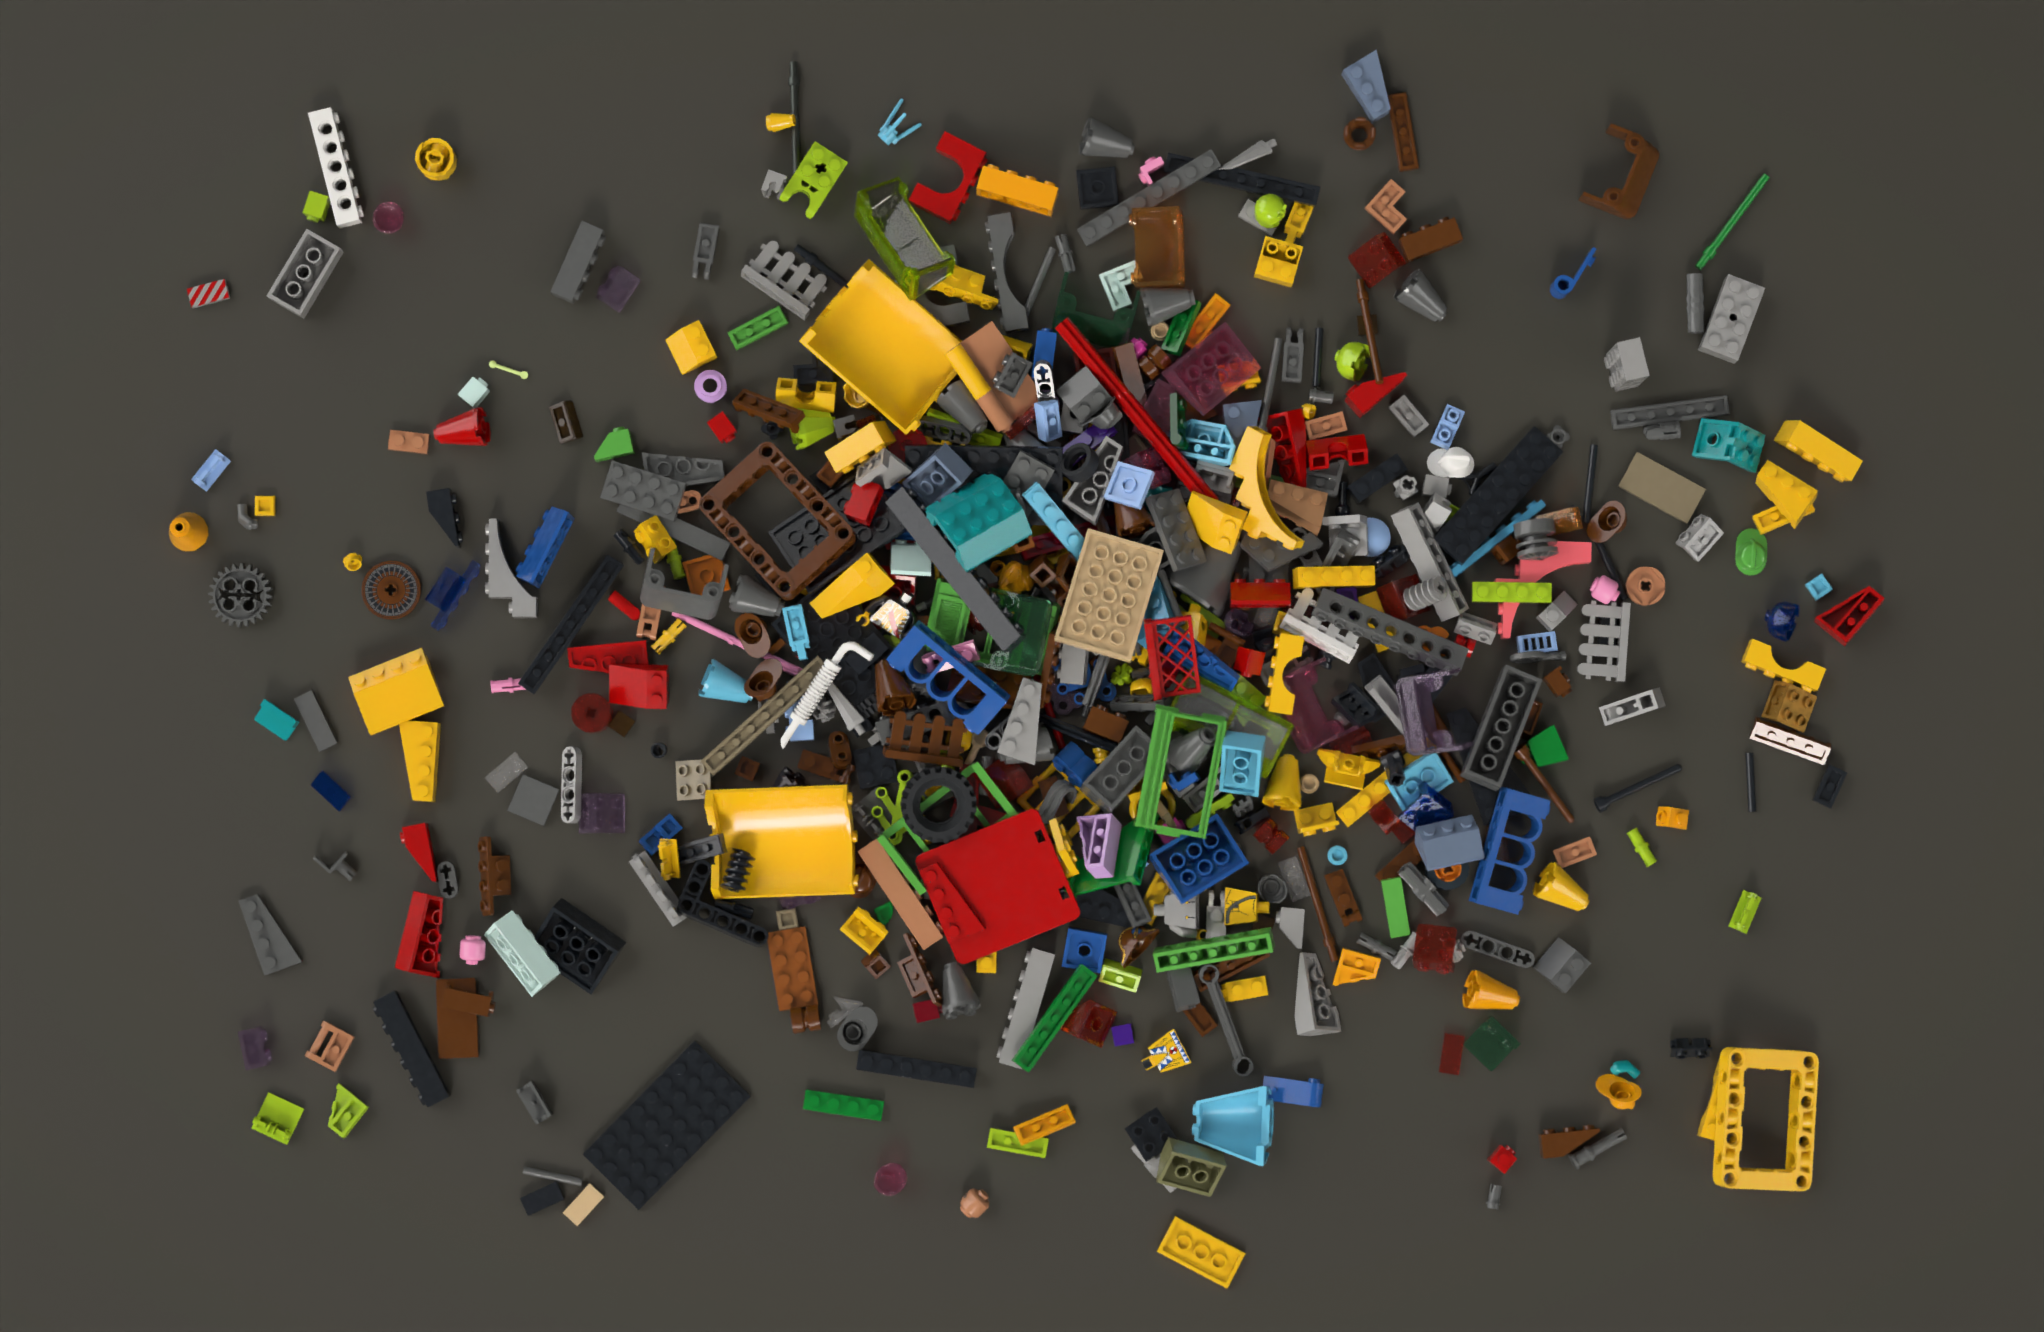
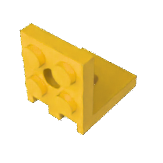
[1049,818,1079,878]

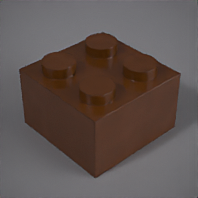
[1083,704,1129,744]

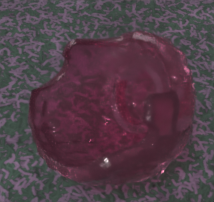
[373,201,404,234]
[874,1163,907,1196]

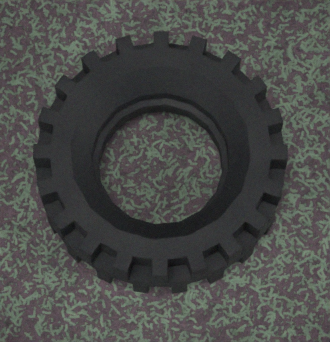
[900,766,977,843]

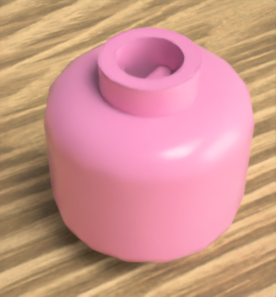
[1589,575,1620,604]
[460,935,486,965]

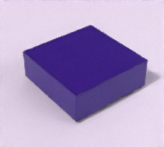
[1111,1023,1134,1046]

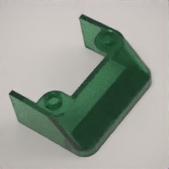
[1052,272,1141,349]
[972,587,1052,677]

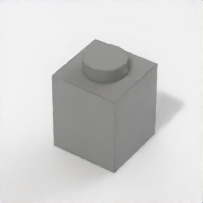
[1421,474,1452,498]

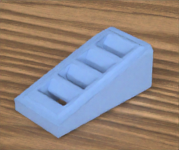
[1516,631,1558,653]

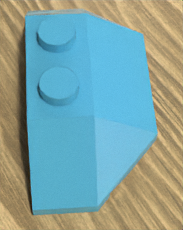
[1166,419,1236,466]

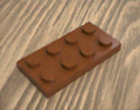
[767,926,819,1011]

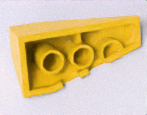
[810,553,895,619]

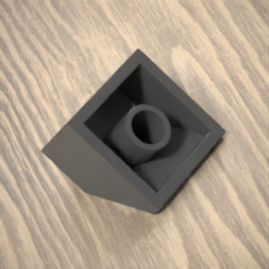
[1055,366,1113,424]
[1533,937,1591,993]

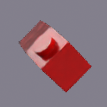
[400,823,438,882]

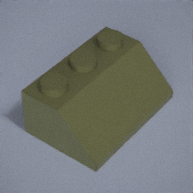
[1156,1138,1227,1197]

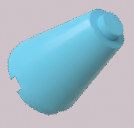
[698,659,753,703]

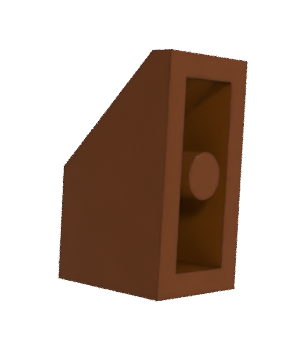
[1490,535,1522,566]

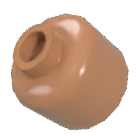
[960,1188,989,1218]

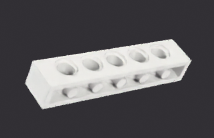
[308,107,364,228]

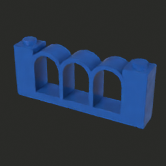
[886,620,1011,735]
[1468,787,1551,915]

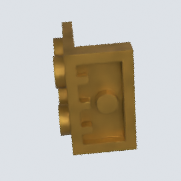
[1761,680,1817,733]

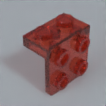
[1412,924,1457,974]

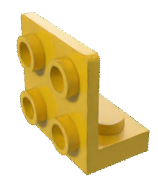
[1293,802,1340,837]

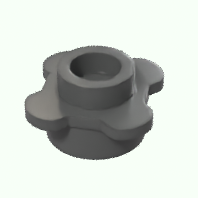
[1546,425,1570,448]

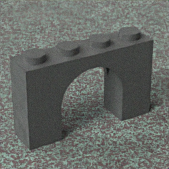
[905,245,970,328]

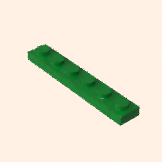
[1012,964,1097,1073]

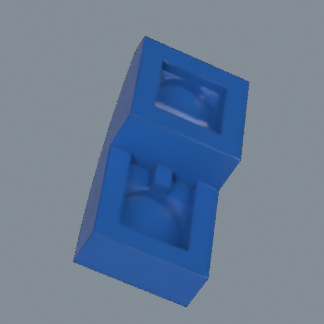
[639,814,683,856]

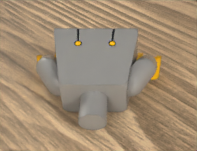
[1154,890,1207,940]

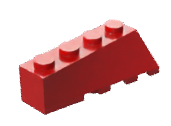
[395,891,443,978]

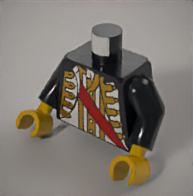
[856,590,917,643]

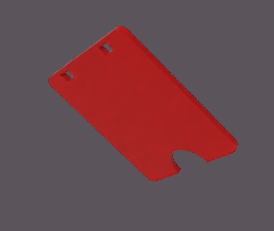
[915,809,1080,964]

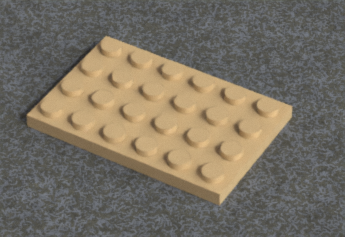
[1054,528,1164,663]

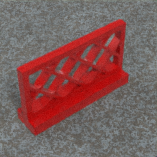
[1143,615,1201,700]

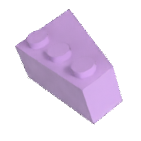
[1077,813,1122,879]

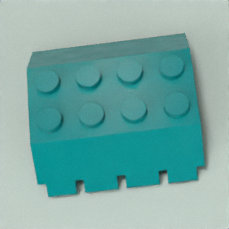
[926,474,1032,572]

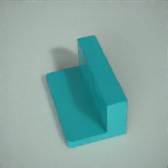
[254,699,300,741]

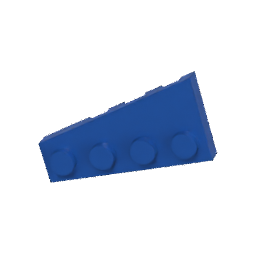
[1163,626,1240,693]

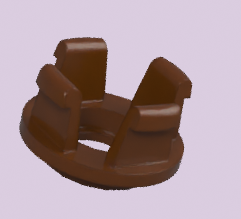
[1343,117,1376,151]

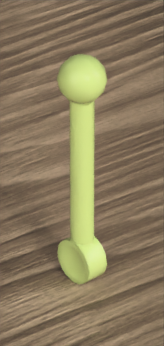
[489,360,528,379]

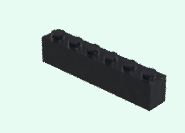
[372,991,451,1108]
[856,1050,977,1088]

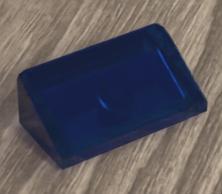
[311,770,353,812]

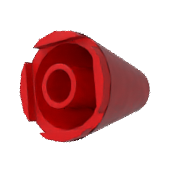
[434,407,491,446]

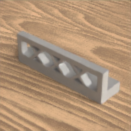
[1364,675,1428,751]

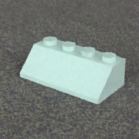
[484,910,560,997]

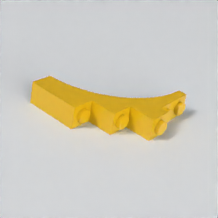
[1229,426,1305,550]

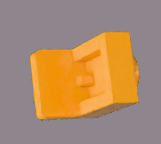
[1656,806,1689,830]

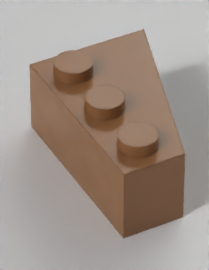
[1267,479,1328,537]

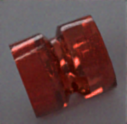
[1253,818,1290,855]

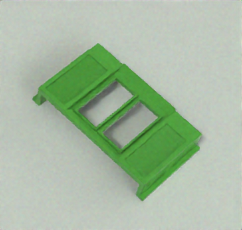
[924,577,1061,675]

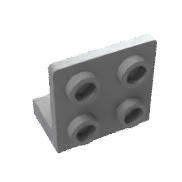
[855,448,912,490]
[1322,514,1368,556]

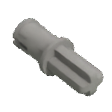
[1391,932,1423,969]

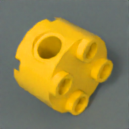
[415,138,457,181]

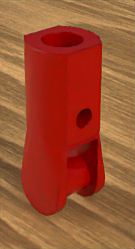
[608,590,640,620]

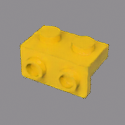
[633,515,677,564]
[840,907,888,955]

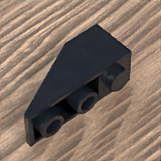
[426,488,463,548]

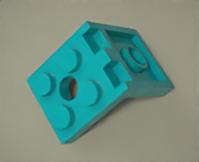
[1692,418,1766,473]

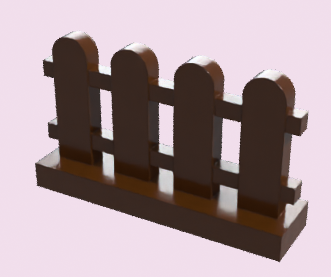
[882,710,967,767]

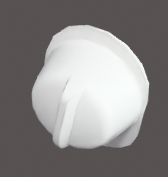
[1427,447,1474,478]

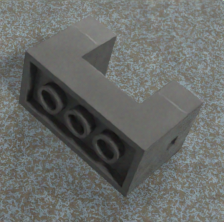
[1080,726,1151,814]

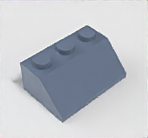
[1414,815,1484,871]

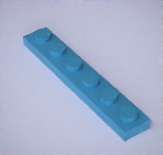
[1450,499,1546,578]

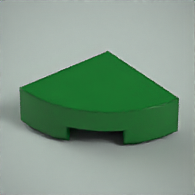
[874,901,893,926]

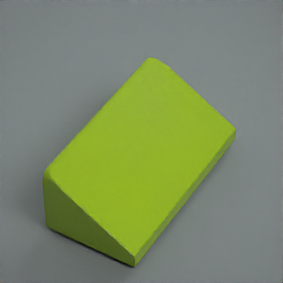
[1098,958,1143,993]

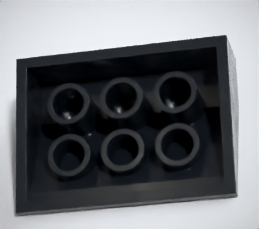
[535,898,627,995]

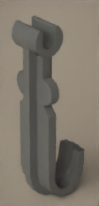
[1035,779,1077,841]

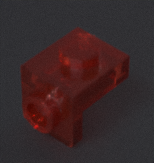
[1368,800,1402,835]

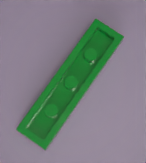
[803,1089,884,1121]

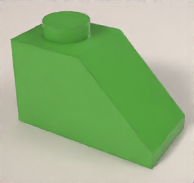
[594,427,635,462]

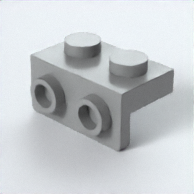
[1454,612,1498,645]

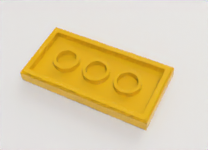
[1157,1216,1246,1289]

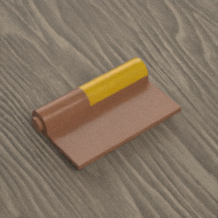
[944,321,1038,434]

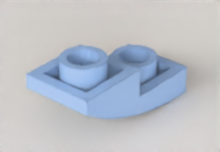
[1430,404,1465,450]

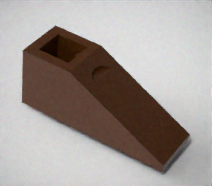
[1538,1125,1600,1159]

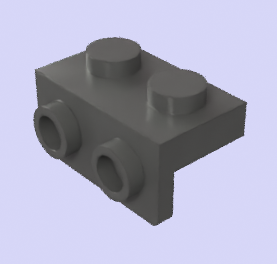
[992,352,1033,398]

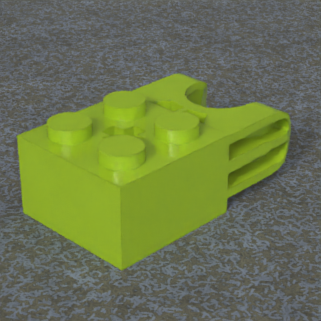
[779,141,848,219]

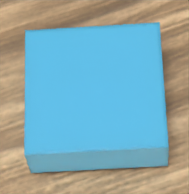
[1805,573,1833,601]

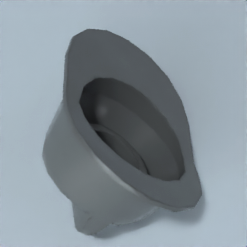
[1078,396,1123,429]
[837,1006,878,1051]

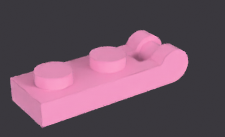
[921,639,980,673]

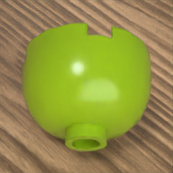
[1335,342,1370,382]

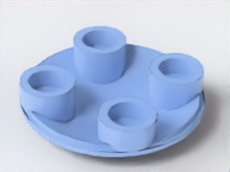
[1365,518,1391,557]

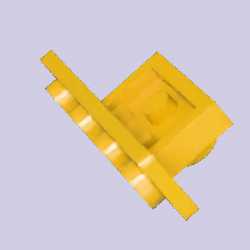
[921,263,999,310]

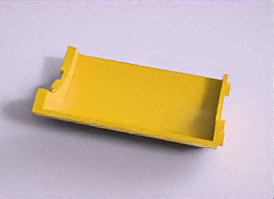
[799,259,962,435]
[704,785,859,899]

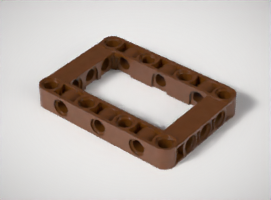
[699,441,856,600]

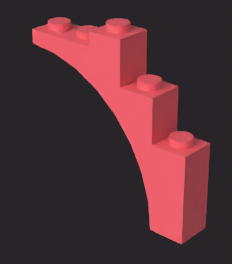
[1494,541,1592,639]

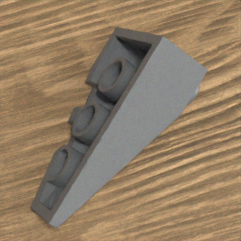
[1294,952,1341,1036]

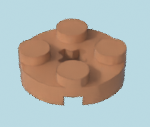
[1625,567,1665,606]

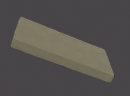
[1618,452,1706,524]

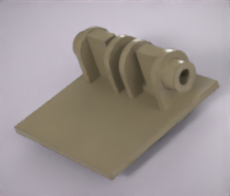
[675,759,713,801]

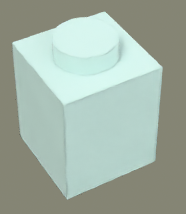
[458,377,490,408]

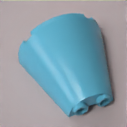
[1192,1086,1274,1166]

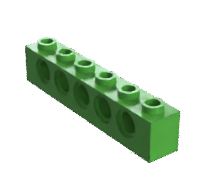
[1153,927,1275,973]

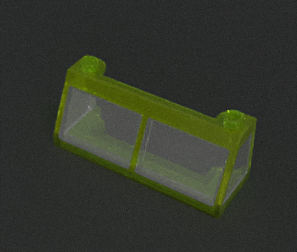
[1170,672,1294,778]

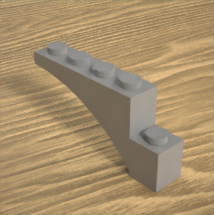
[485,519,538,618]

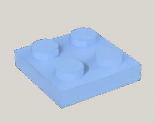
[1104,461,1155,510]

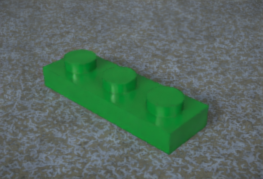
[1161,300,1201,356]

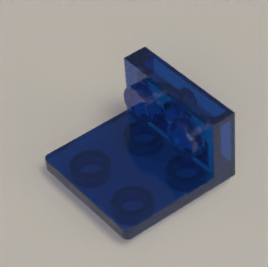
[1398,781,1454,832]

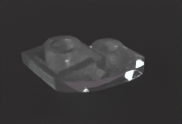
[1278,856,1311,902]

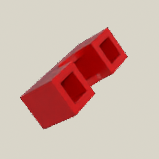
[1306,434,1368,470]

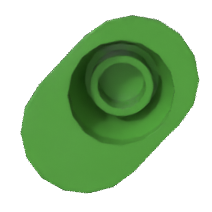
[1735,528,1767,576]

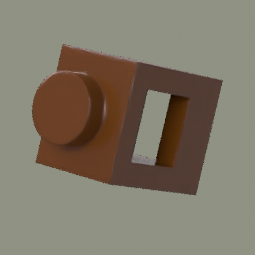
[1542,666,1572,697]

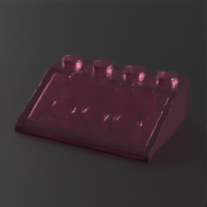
[1161,322,1261,416]

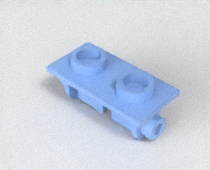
[191,449,231,492]

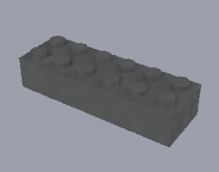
[1460,665,1542,791]

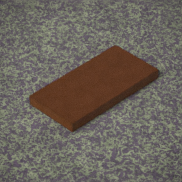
[436,978,479,1059]

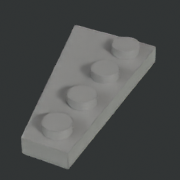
[997,677,1042,765]

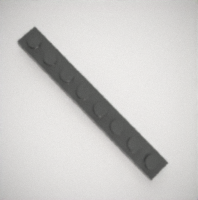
[1077,149,1222,247]

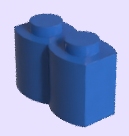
[1052,741,1098,788]

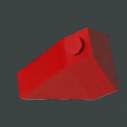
[1258,408,1306,488]

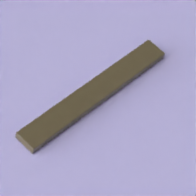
[700,656,824,776]

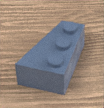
[1341,50,1391,123]
[1222,400,1262,460]

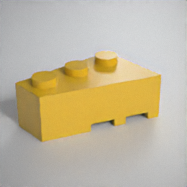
[824,421,896,474]
[1755,460,1818,529]

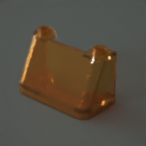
[1129,206,1185,288]

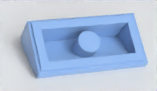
[1034,399,1062,442]

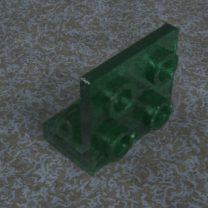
[1463,1016,1521,1071]

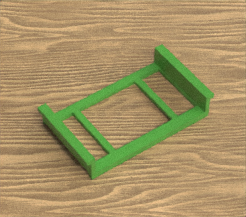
[877,761,1018,895]

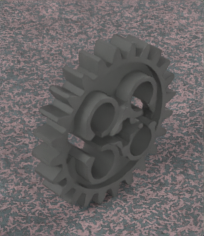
[208,563,273,628]

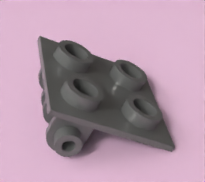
[852,786,895,841]

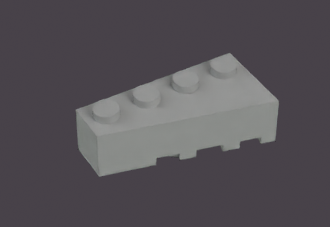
[1062,436,1123,526]

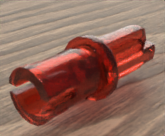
[1005,406,1036,440]

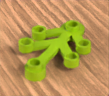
[871,770,926,845]

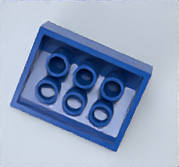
[516,506,575,589]
[1149,814,1249,904]

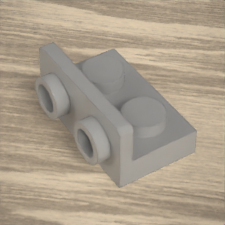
[1676,514,1724,562]

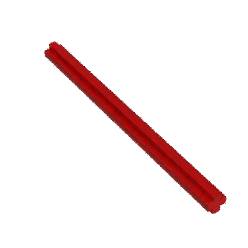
[1055,317,1219,500]

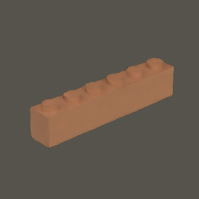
[857,839,944,950]

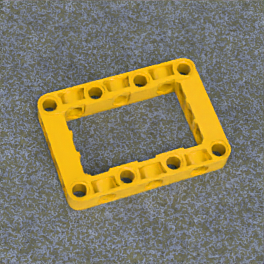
[1713,1047,1819,1191]

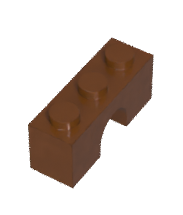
[1028,553,1068,608]

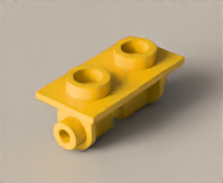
[657,838,681,880]

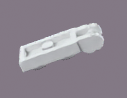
[1205,890,1226,939]

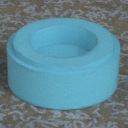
[1327,845,1347,865]

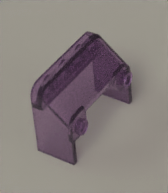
[1396,667,1473,756]

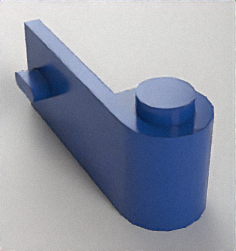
[1550,247,1596,299]
[1263,1076,1324,1108]

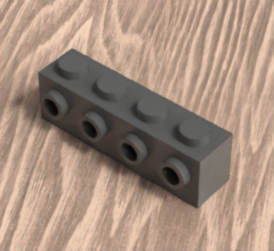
[550,221,606,304]

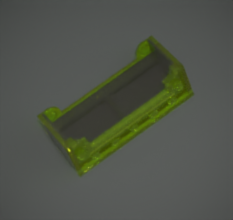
[854,177,956,301]

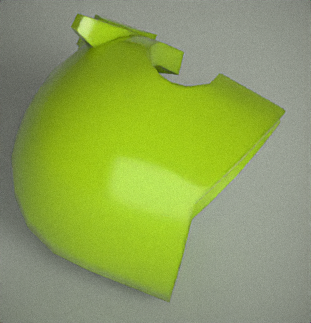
[1254,194,1287,228]

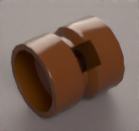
[1137,344,1172,381]
[790,1004,821,1034]

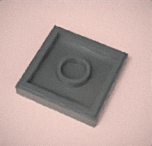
[507,774,560,826]

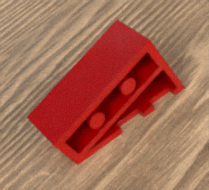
[1814,586,1885,647]

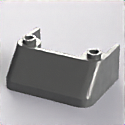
[640,547,729,620]

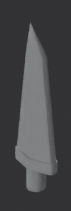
[1219,139,1277,169]
[828,682,866,736]

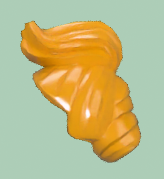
[998,561,1036,592]

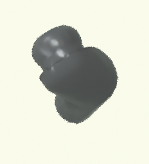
[237,504,258,530]

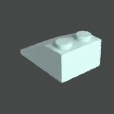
[889,539,931,576]

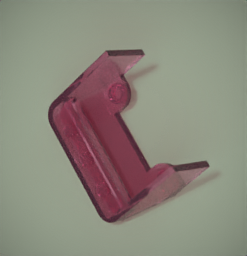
[1281,657,1359,754]

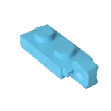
[782,604,810,661]

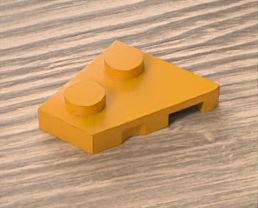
[1332,948,1381,986]

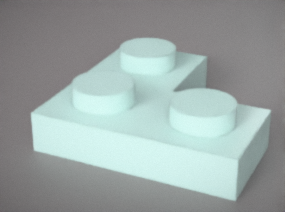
[1099,260,1142,312]

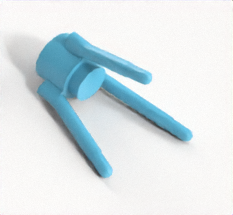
[878,98,922,146]

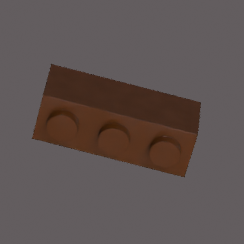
[1398,217,1463,263]

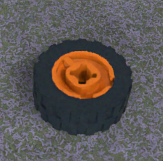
[1425,862,1470,890]

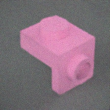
[1138,156,1164,186]

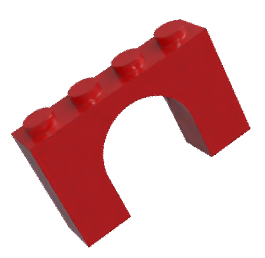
[909,131,988,224]

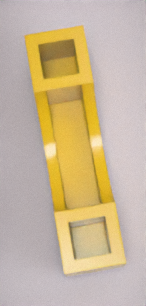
[1292,566,1375,589]
[1264,633,1304,715]
[1741,639,1826,693]
[1697,1059,1733,1141]

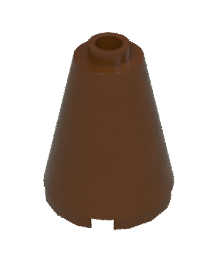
[1113,502,1155,539]
[875,659,916,716]

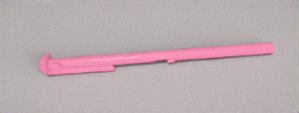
[672,612,803,676]

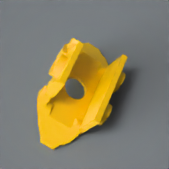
[1317,748,1381,790]

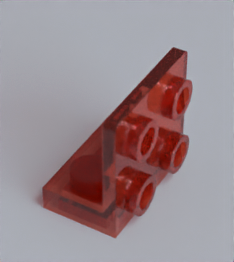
[1348,232,1407,288]

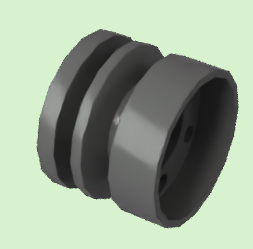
[1513,518,1558,560]

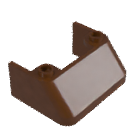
[1578,123,1659,219]

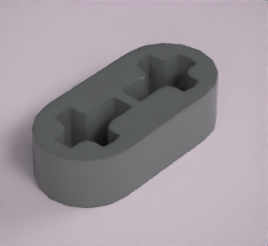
[437,861,459,899]

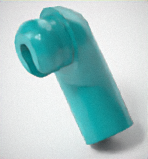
[1610,1060,1641,1079]

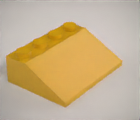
[348,648,444,735]

